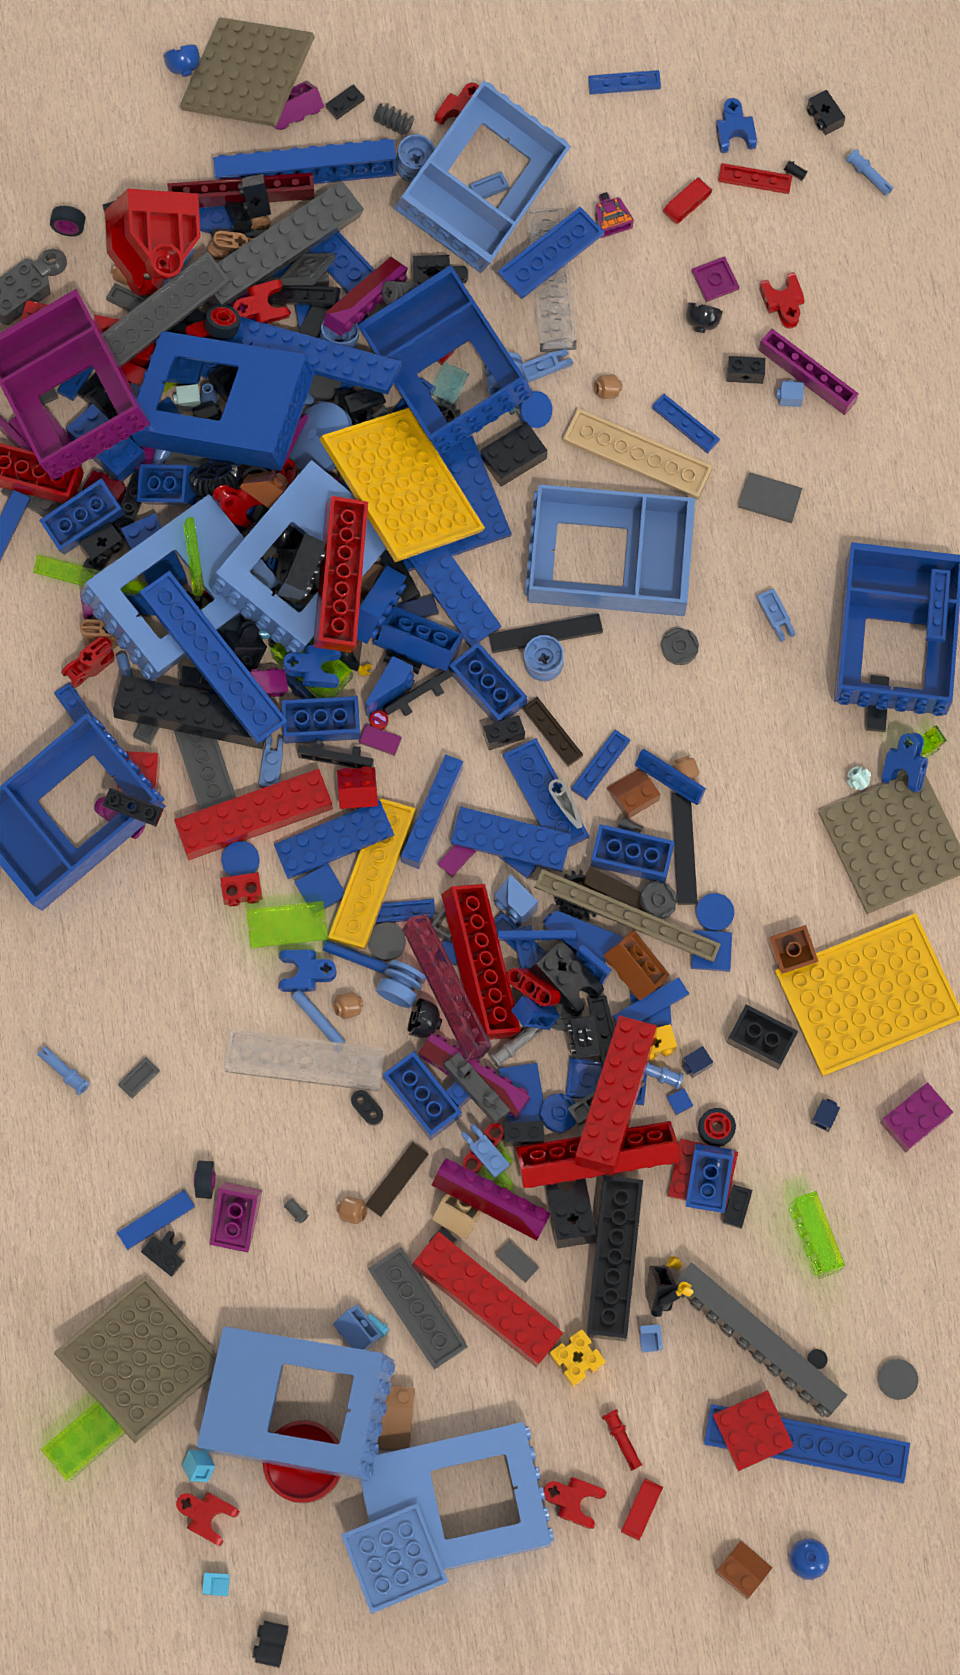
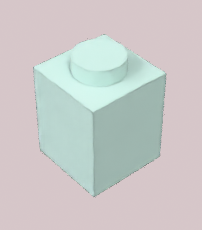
[173,384,201,411]

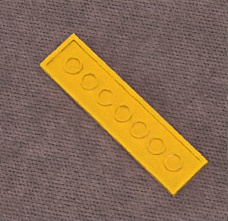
[328,798,417,950]

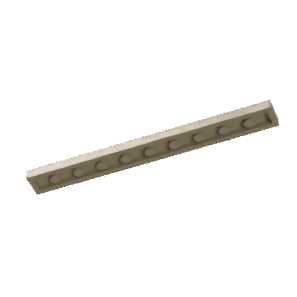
[534,869,721,963]

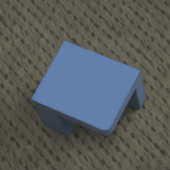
[639,1324,663,1352]

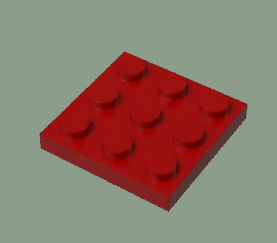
[668,1138,738,1210]
[712,1390,794,1472]

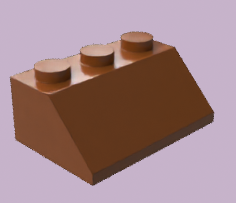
[603,929,670,1001]

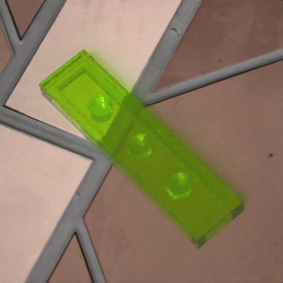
[183,517,205,596]

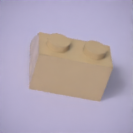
[432,1194,483,1239]

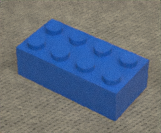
[66,404,146,482]
[39,478,126,555]
[121,513,188,587]
[357,566,407,644]
[377,606,464,671]
[449,642,527,723]
[282,696,360,744]
[590,824,675,883]
[382,1051,462,1140]

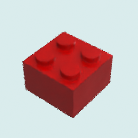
[117,751,160,793]
[337,766,378,809]

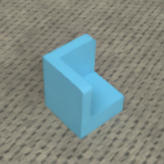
[182,1450,215,1482]
[202,1573,230,1596]

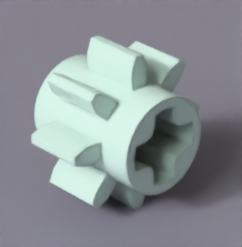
[847,766,871,790]

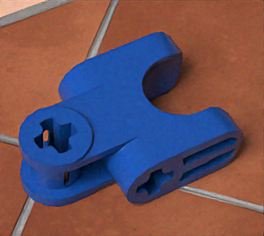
[716,98,757,153]
[283,645,342,688]
[881,733,928,793]
[278,950,337,992]

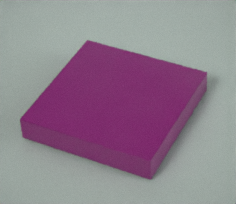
[691,257,740,302]

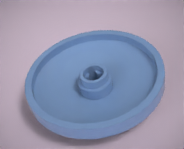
[289,402,353,472]

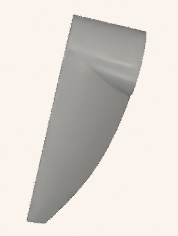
[549,779,583,829]

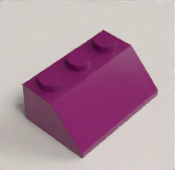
[273,81,325,130]

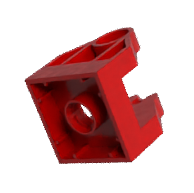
[105,188,201,297]

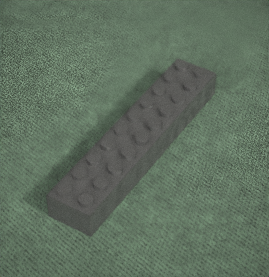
[209,181,364,306]
[675,1262,847,1418]

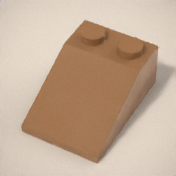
[377,1386,415,1451]

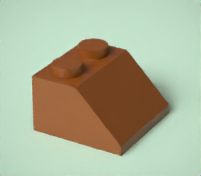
[240,471,289,509]
[607,769,660,819]
[767,925,818,974]
[715,1541,773,1600]

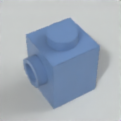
[776,380,804,407]

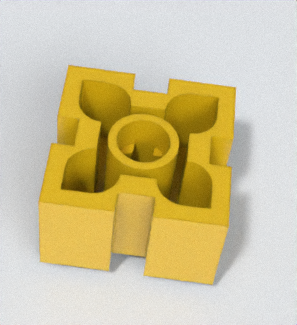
[549,1329,606,1388]

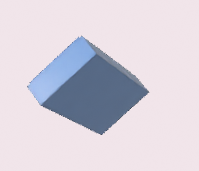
[469,171,509,199]

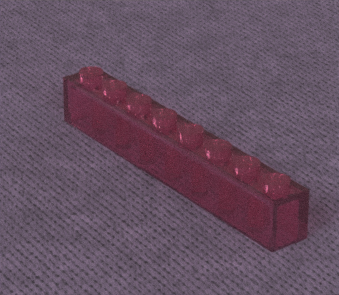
[402,914,492,1061]

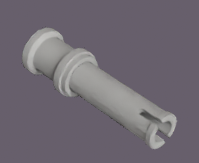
[488,1027,543,1068]

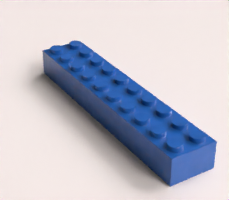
[213,138,397,184]

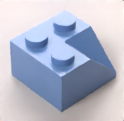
[494,875,538,927]

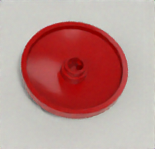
[263,1420,341,1503]

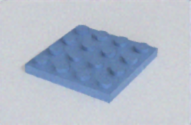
[341,1503,448,1614]

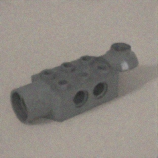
[0,248,67,325]

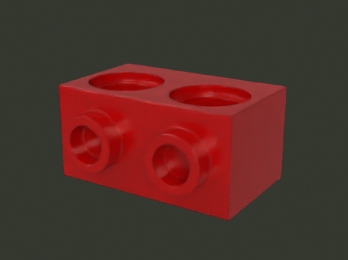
[220,872,263,907]

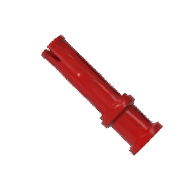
[601,1409,642,1471]

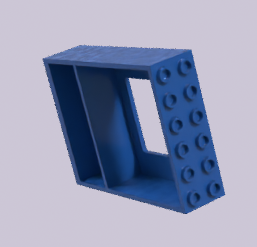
[358,265,534,455]
[131,331,315,471]
[834,542,960,716]
[0,714,166,911]

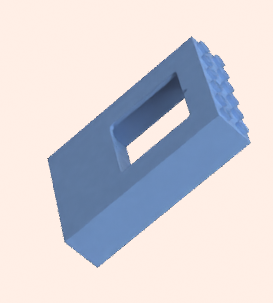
[393,80,571,273]
[208,460,386,653]
[525,484,695,616]
[80,495,280,681]
[197,1326,395,1482]
[360,1422,554,1571]

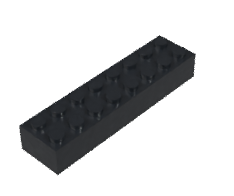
[113,675,265,749]
[586,1175,643,1342]

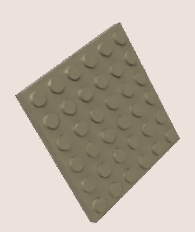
[180,17,315,127]
[818,774,960,914]
[54,1276,217,1443]

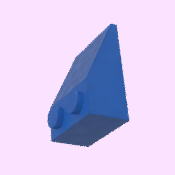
[365,656,415,717]
[685,1144,735,1213]

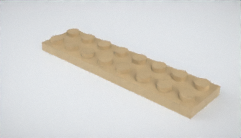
[563,408,713,500]

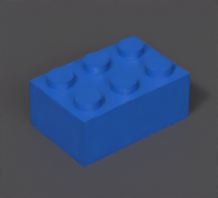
[137,464,197,505]

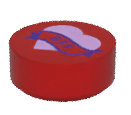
[369,711,389,730]

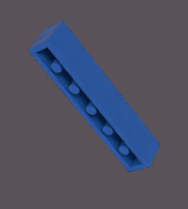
[401,754,463,869]

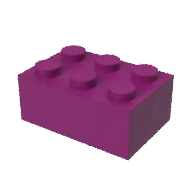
[880,1082,953,1153]

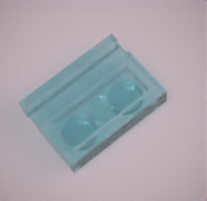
[430,362,469,406]

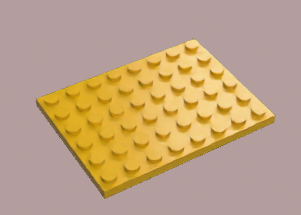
[319,407,485,562]
[774,913,960,1077]

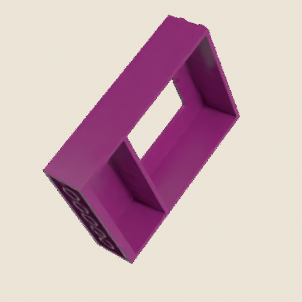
[0,289,150,480]

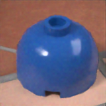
[163,45,200,77]
[789,1538,830,1580]

